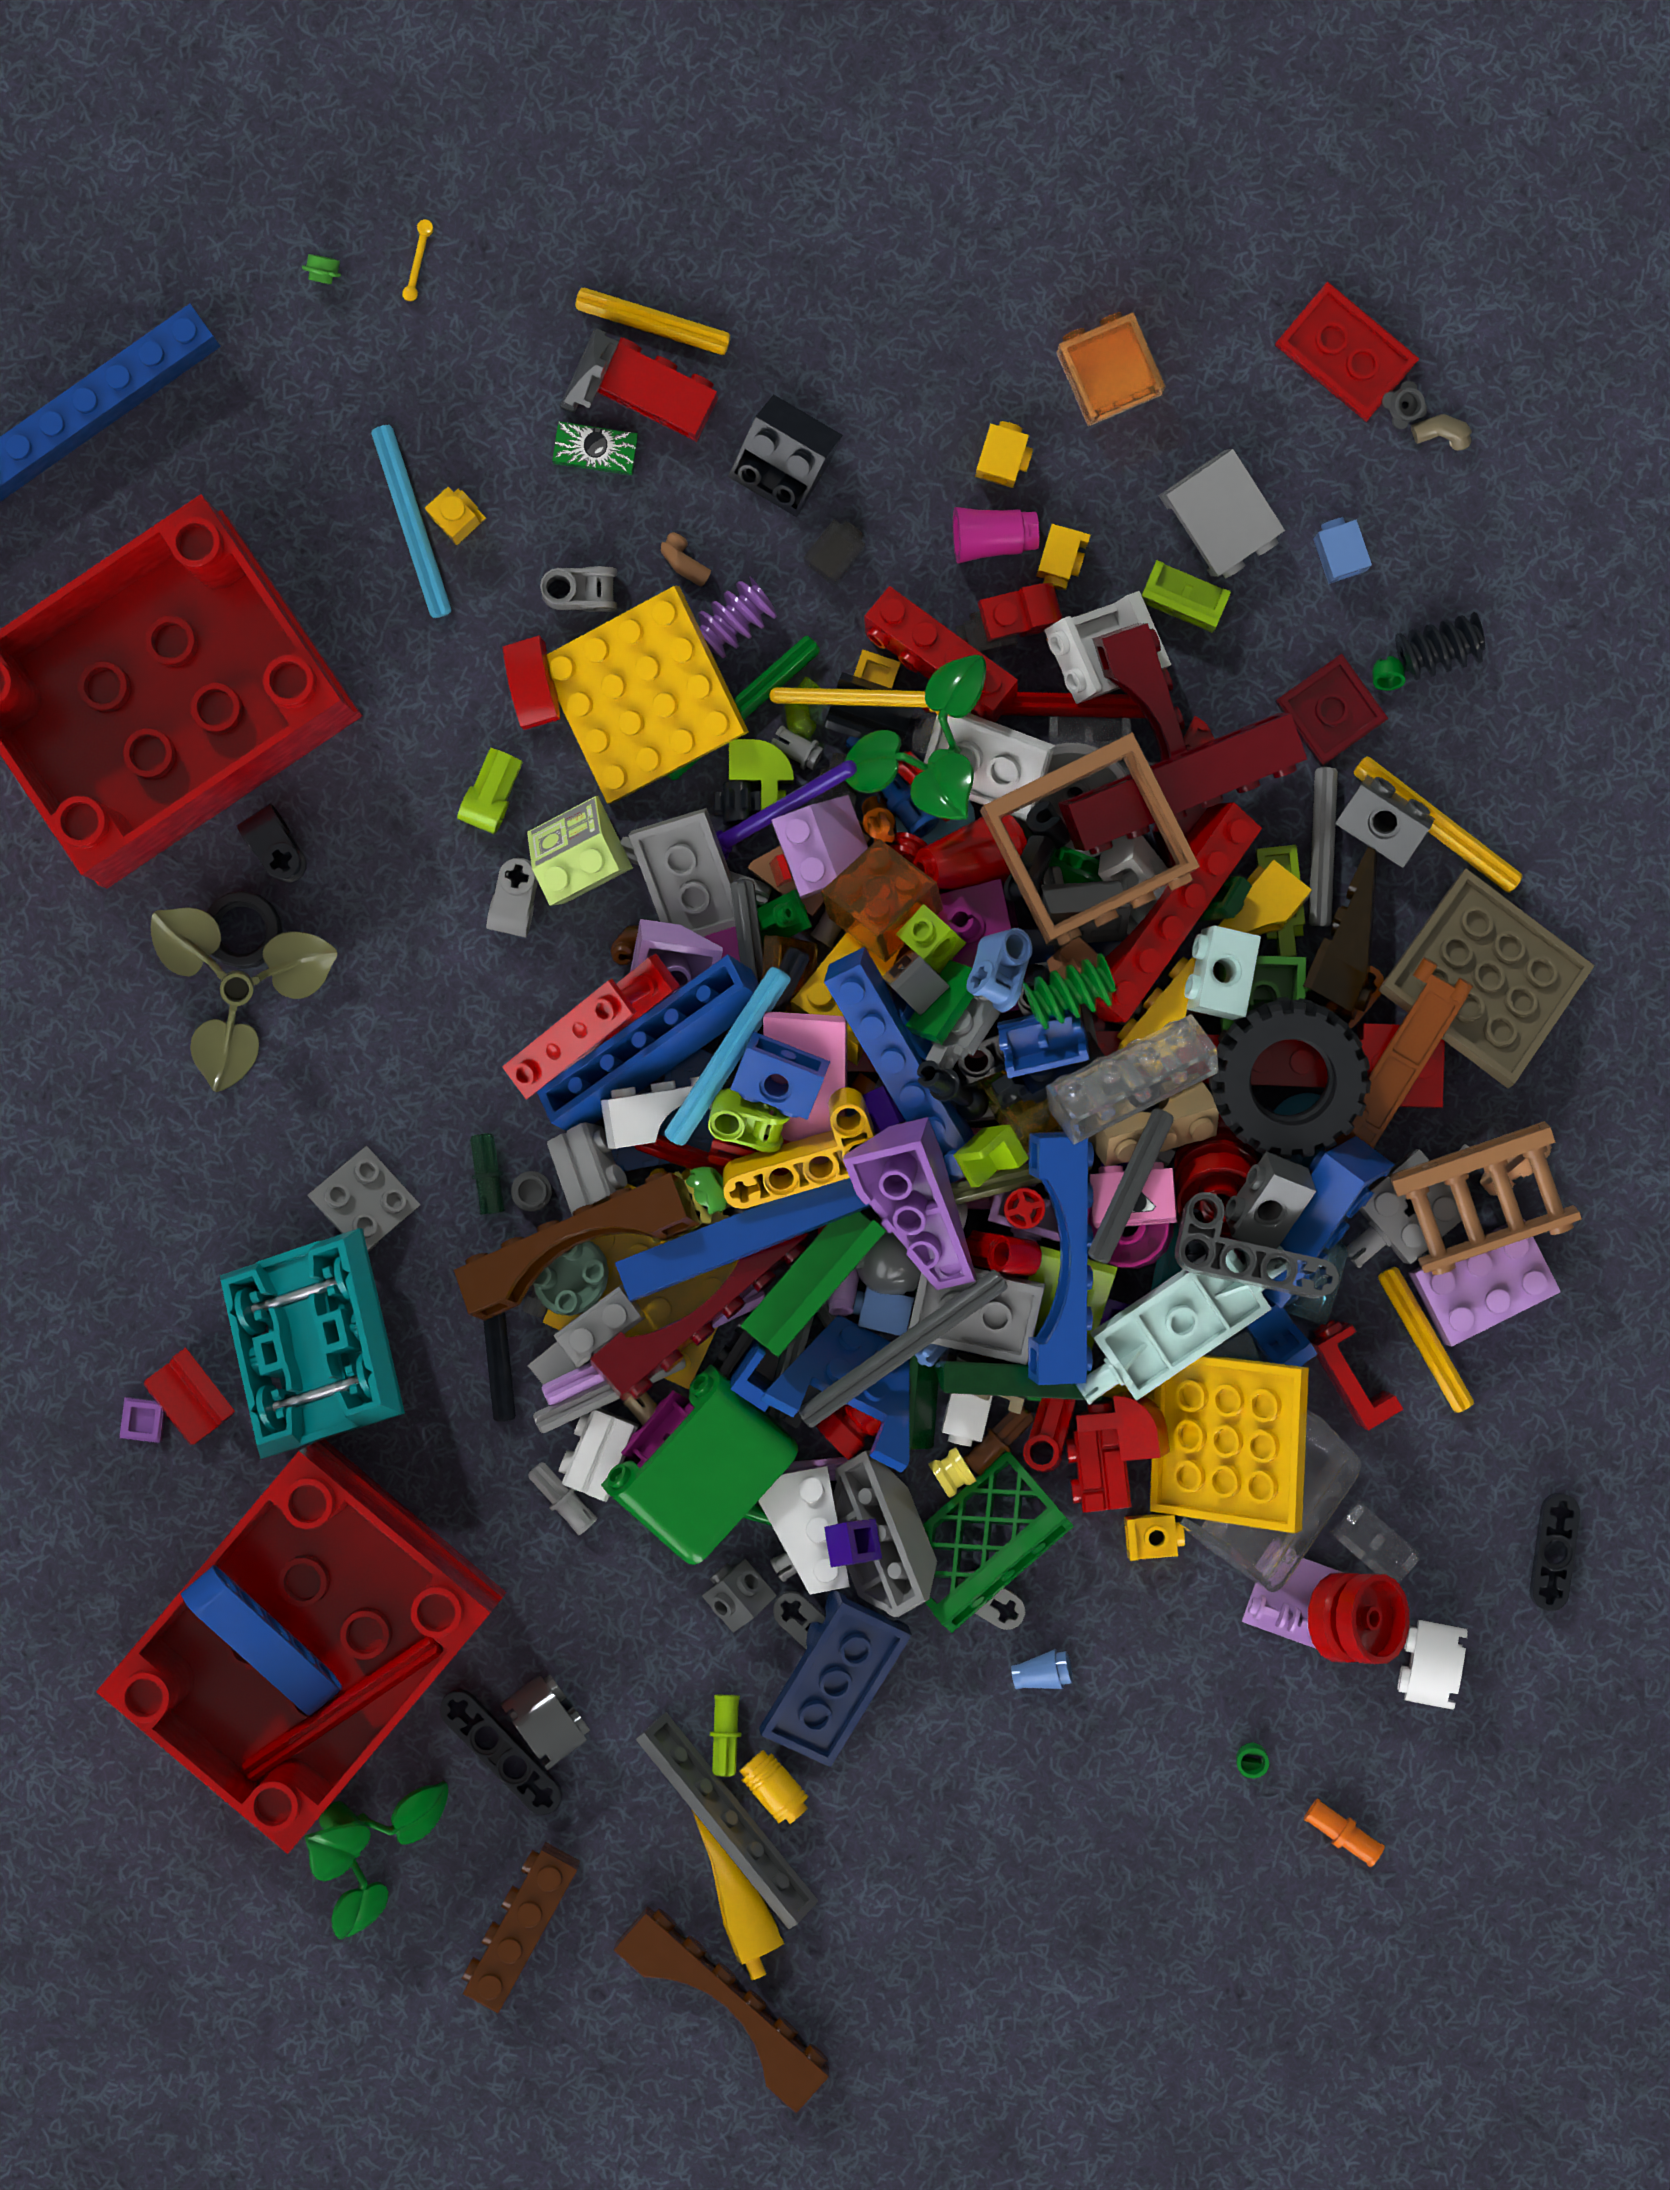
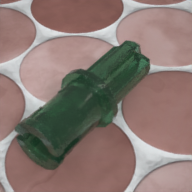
[470,1133,506,1215]

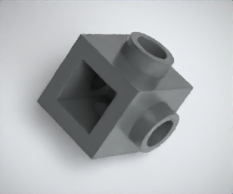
[702,1559,777,1633]

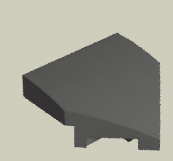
[560,328,619,414]

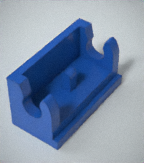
[998,1009,1089,1078]

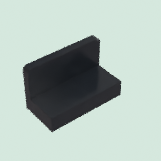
[823,672,915,751]

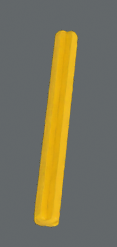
[1354,756,1523,893]

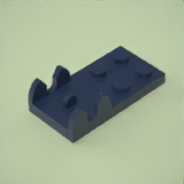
[759,1590,912,1767]

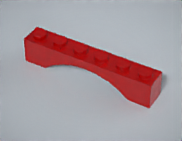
[1083,802,1262,1022]

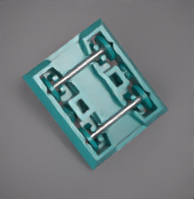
[220,1228,405,1459]

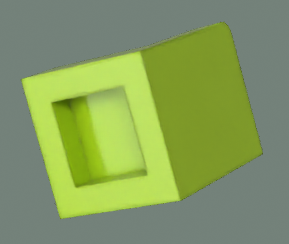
[953,1124,1029,1188]

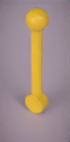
[402,219,433,301]

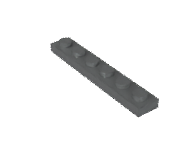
[635,1712,818,1929]

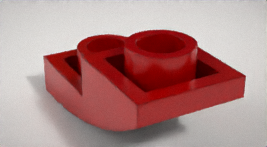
[502,635,560,730]

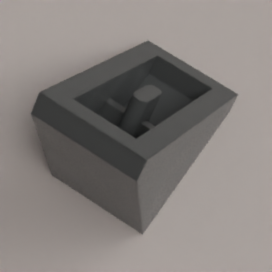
[882,948,950,1016]

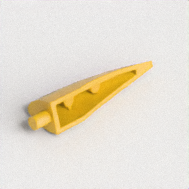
[691,1809,785,1980]

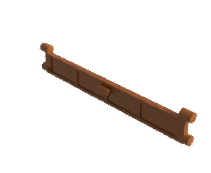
[1310,957,1473,1175]

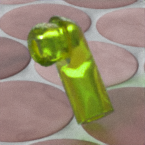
[784,676,820,739]

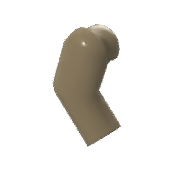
[1411,414,1472,451]

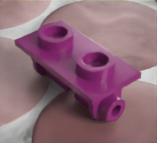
[621,1390,695,1468]

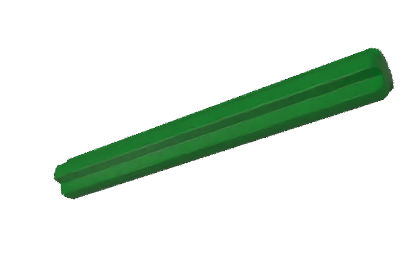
[667,635,820,781]

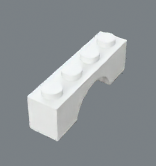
[601,1076,733,1149]

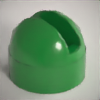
[1372,656,1405,691]
[1236,1742,1269,1778]

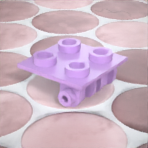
[1242,1546,1344,1649]

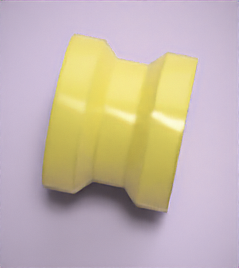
[928,1447,977,1498]

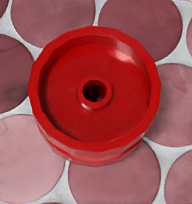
[1308,1573,1410,1664]

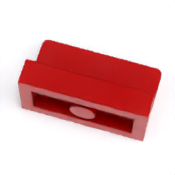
[144,1347,235,1445]

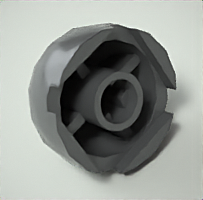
[855,1217,921,1295]

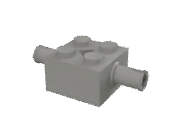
[1342,1144,1471,1269]

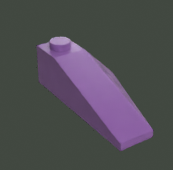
[843,1117,976,1290]

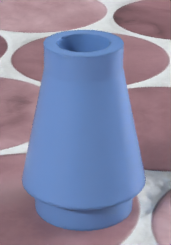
[1011,1649,1073,1689]

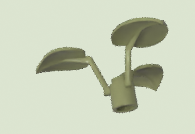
[151,907,338,1092]

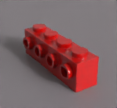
[864,586,1018,723]

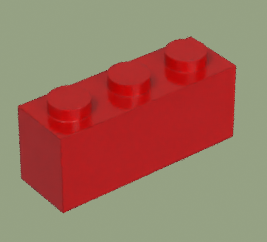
[597,338,718,442]

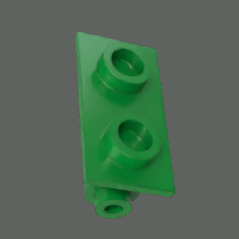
[758,889,812,949]

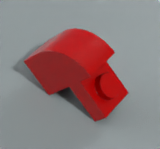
[978,583,1062,642]
[1076,1391,1170,1461]

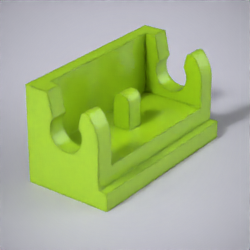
[1142,560,1231,633]

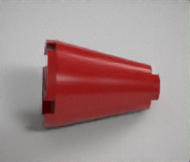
[913,815,1027,890]

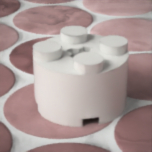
[1397,1620,1468,1710]

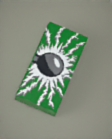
[552,421,639,476]

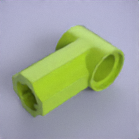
[457,747,523,835]

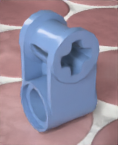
[966,928,1032,1012]

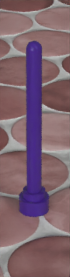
[715,760,857,859]

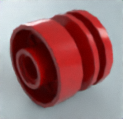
[1174,1128,1258,1237]

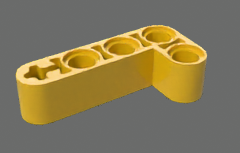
[723,1087,876,1209]

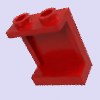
[1310,1319,1404,1431]

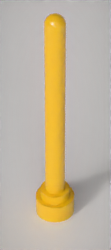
[769,687,950,716]

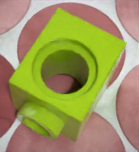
[896,904,966,974]

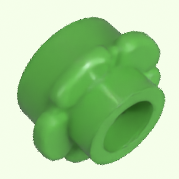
[302,254,341,284]

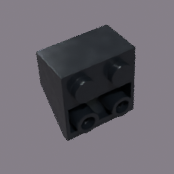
[728,394,843,517]

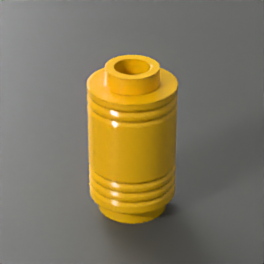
[739,1750,809,1824]

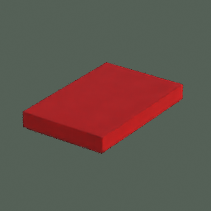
[1275,281,1420,422]

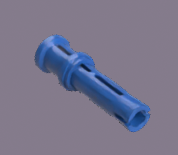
[845,736,939,838]

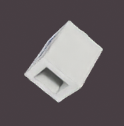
[941,1394,993,1447]

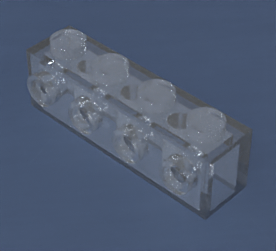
[1046,1014,1219,1145]

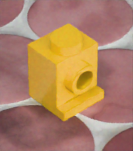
[425,487,486,545]
[1036,524,1090,590]
[1124,1513,1185,1561]

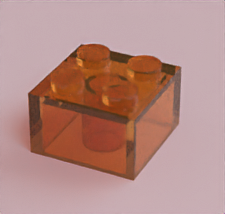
[821,839,943,962]

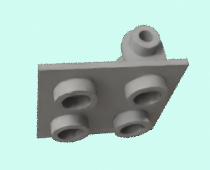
[307,1146,420,1252]

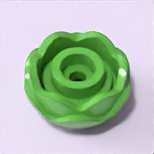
[686,1167,728,1215]

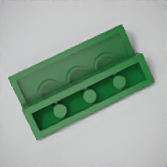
[741,1212,886,1358]

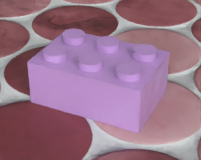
[1408,1219,1561,1347]

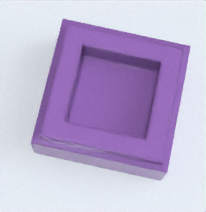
[120,1397,165,1443]

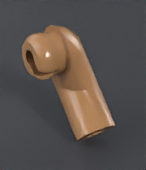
[661,532,711,587]

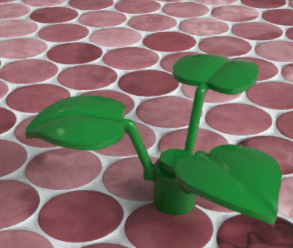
[845,655,986,820]
[305,1780,448,1940]

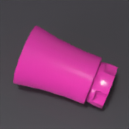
[953,507,1039,564]

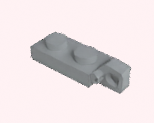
[925,987,1010,1070]

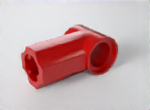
[965,1230,1042,1276]
[1023,1398,1077,1473]

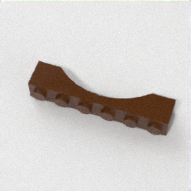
[454,1172,700,1320]
[614,1906,829,2114]

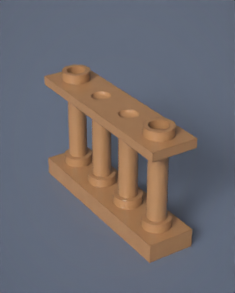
[1389,1121,1582,1275]

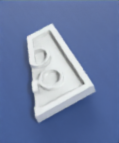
[758,1466,850,1595]

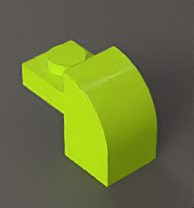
[729,739,794,824]

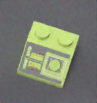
[527,796,633,906]

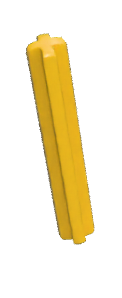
[575,288,730,355]
[1378,1267,1474,1413]

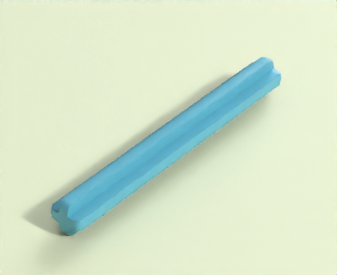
[371,425,451,618]
[664,967,791,1146]

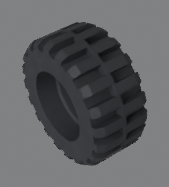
[1208,997,1371,1159]

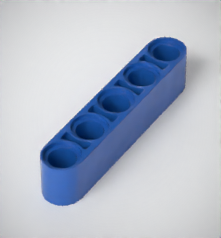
[181,1565,343,1717]

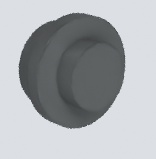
[511,1171,552,1211]

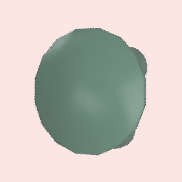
[532,1241,609,1316]

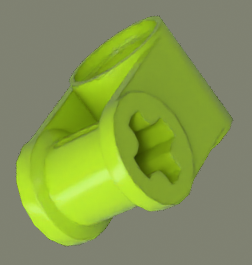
[708,1088,790,1153]

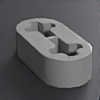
[958,1570,1025,1630]

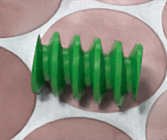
[1022,953,1116,1030]

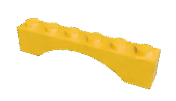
[1117,860,1312,1082]

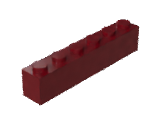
[1058,713,1307,855]

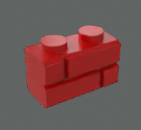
[1066,1429,1131,1512]

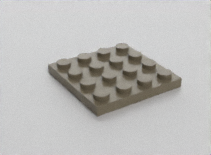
[1378,869,1594,1089]

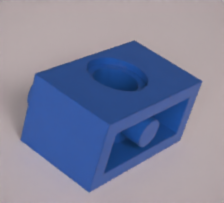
[730,1031,830,1120]

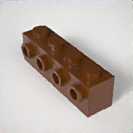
[461,1842,580,2013]

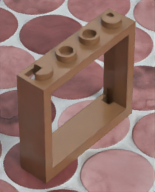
[980,732,1200,946]

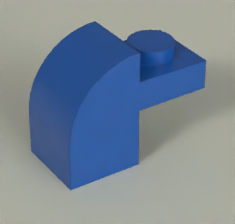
[1245,1294,1318,1367]

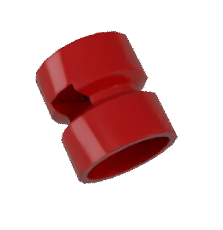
[816,1404,881,1460]

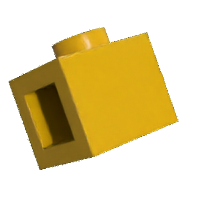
[975,421,1033,488]

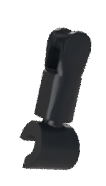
[1004,801,1071,901]

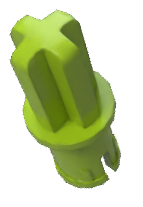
[710,1694,742,1777]

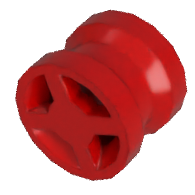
[1004,1188,1045,1230]

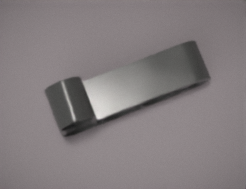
[1175,1192,1339,1298]

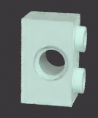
[1184,925,1261,1020]

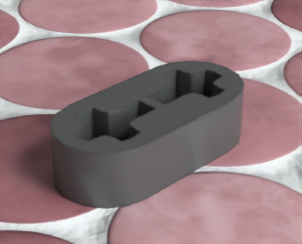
[773,1591,826,1650]

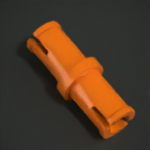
[1303,1798,1385,1868]

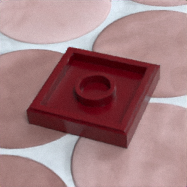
[1275,654,1388,766]

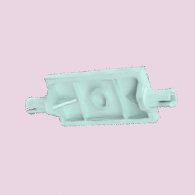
[1075,1245,1287,1405]

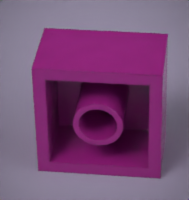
[923,879,1019,975]

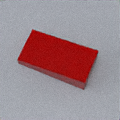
[769,854,792,887]

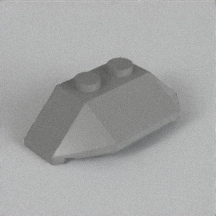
[833,1451,937,1617]

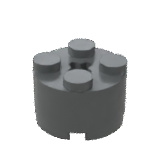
[500,1674,591,1770]

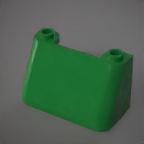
[601,1364,798,1565]

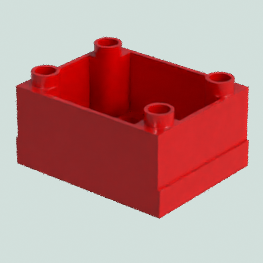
[0,494,363,889]
[96,1439,507,1854]

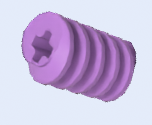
[698,576,777,659]

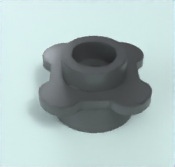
[1382,381,1427,429]

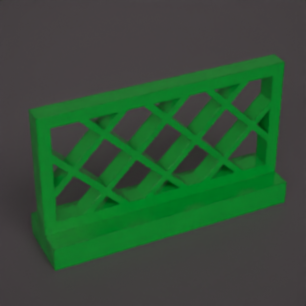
[923,1451,1074,1633]

